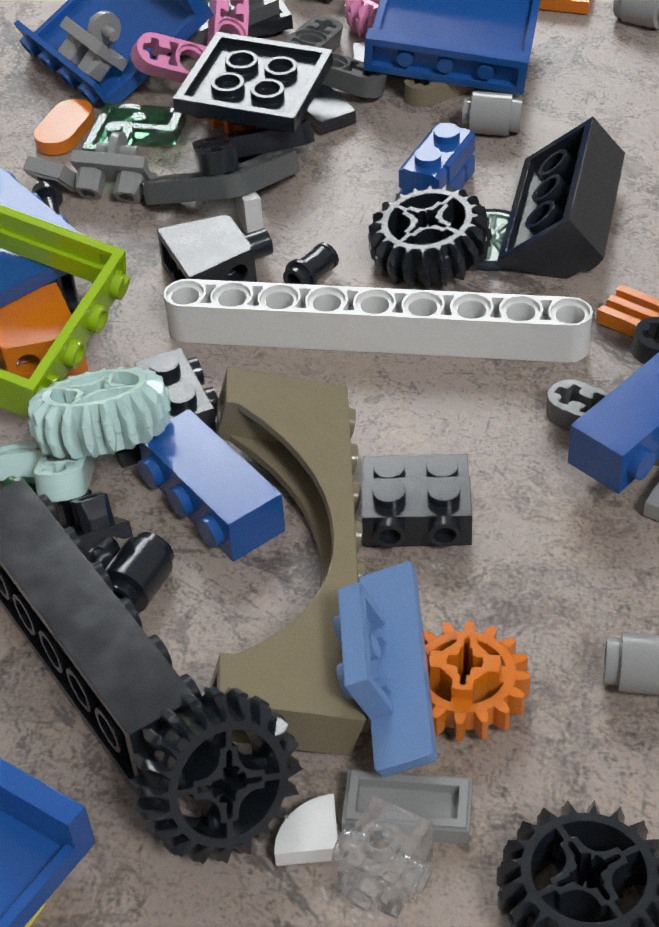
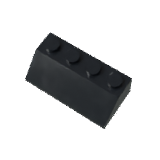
[497,117,625,279]

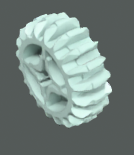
[28,366,171,460]

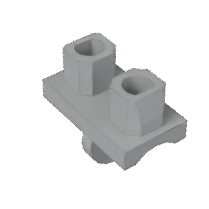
[58,10,129,83]
[70,131,157,204]

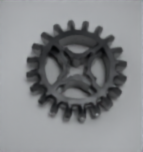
[368,184,492,290]
[128,687,303,864]
[496,800,659,927]

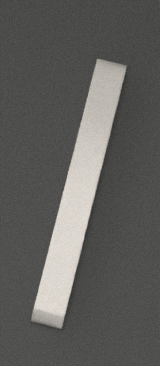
[164,279,593,363]

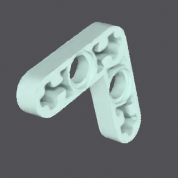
[0,441,95,502]

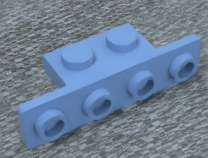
[333,561,438,777]

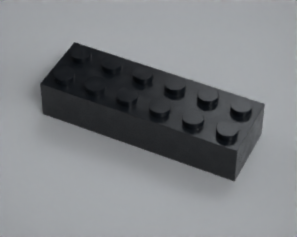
[0,478,202,797]

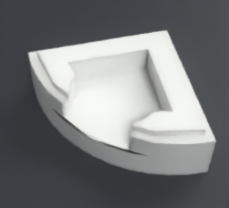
[236,192,264,233]
[274,794,340,866]

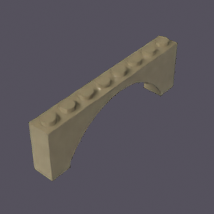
[209,367,371,756]

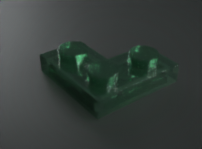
[82,102,186,152]

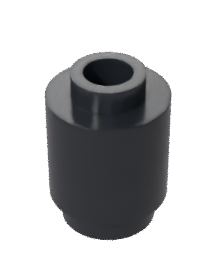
[105,532,174,613]

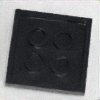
[173,32,333,133]

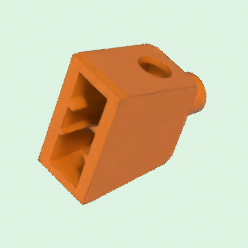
[0,282,88,379]

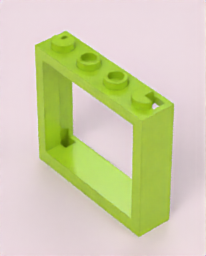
[0,205,131,418]

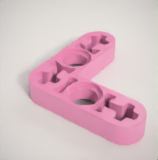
[130,0,249,83]

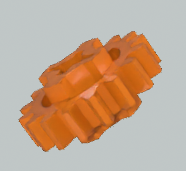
[424,620,531,741]

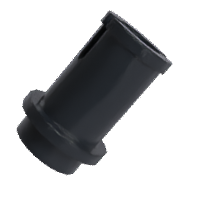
[283,242,339,285]

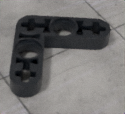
[192,119,315,176]

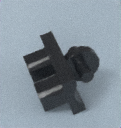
[56,489,133,569]

